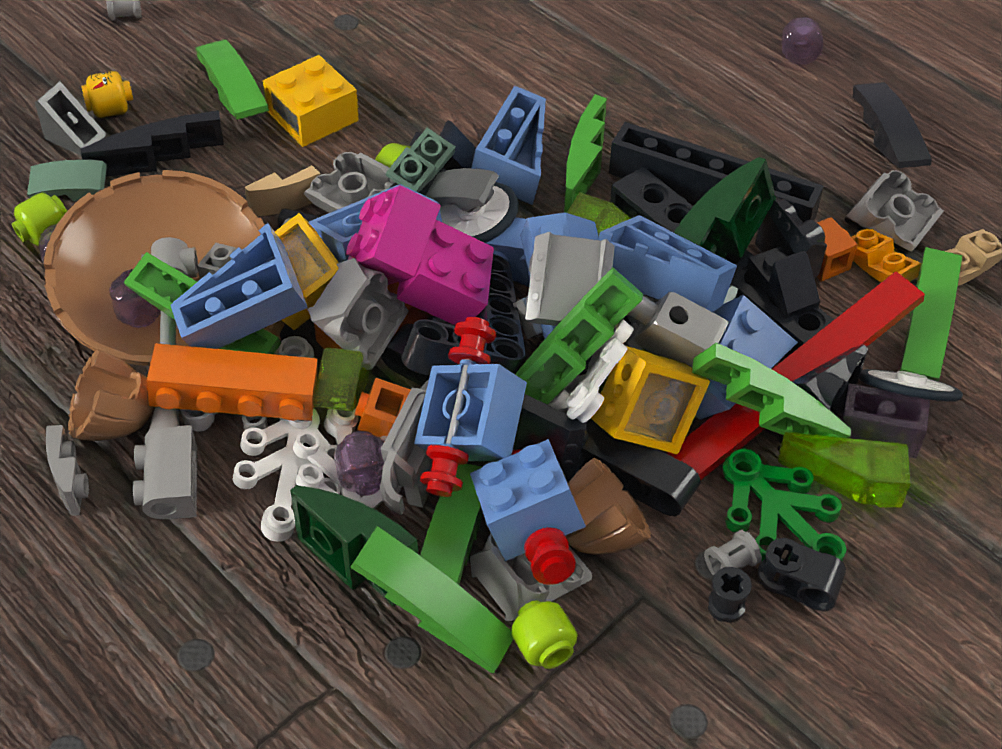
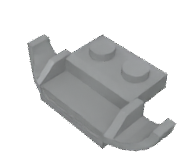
[380,380,433,515]

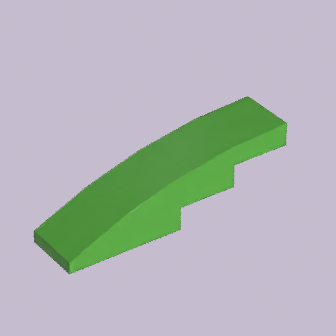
[195,39,269,120]
[564,94,607,214]
[899,247,962,381]
[123,252,282,354]
[515,267,643,404]
[692,342,851,450]
[420,464,483,585]
[350,526,513,674]

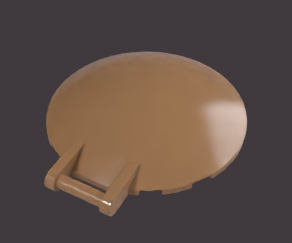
[44,170,285,366]

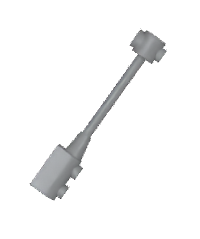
[133,237,198,519]

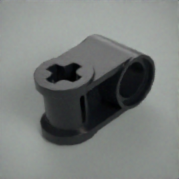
[757,538,846,611]

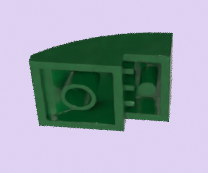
[674,157,776,259]
[290,485,418,607]

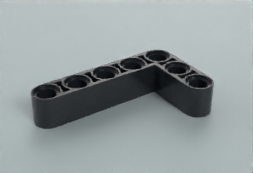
[401,253,525,375]

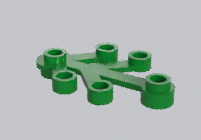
[723,449,846,562]

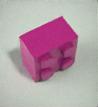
[346,185,441,285]
[396,220,494,325]

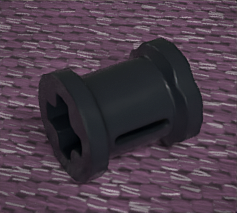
[708,567,752,623]

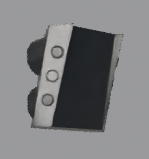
[755,197,827,279]
[792,345,869,416]
[513,394,588,483]

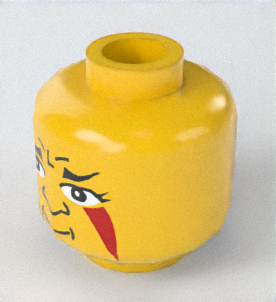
[81,71,133,118]

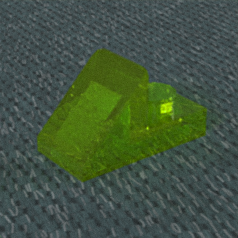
[314,348,369,411]

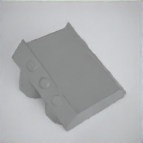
[304,152,398,213]
[844,170,944,252]
[525,232,615,326]
[307,258,409,370]
[470,534,592,621]

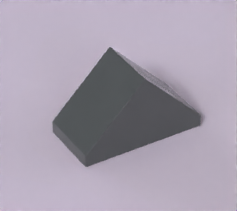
[34,81,107,155]

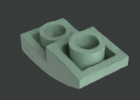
[386,128,456,192]
[27,160,107,202]

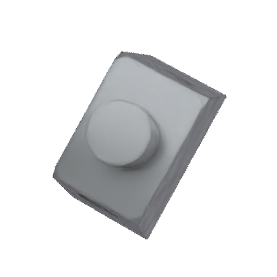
[628,292,729,368]

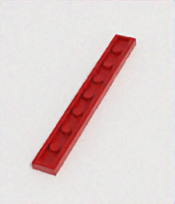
[666,271,925,480]

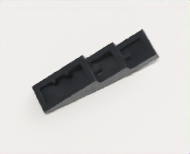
[853,82,932,168]
[80,110,224,177]

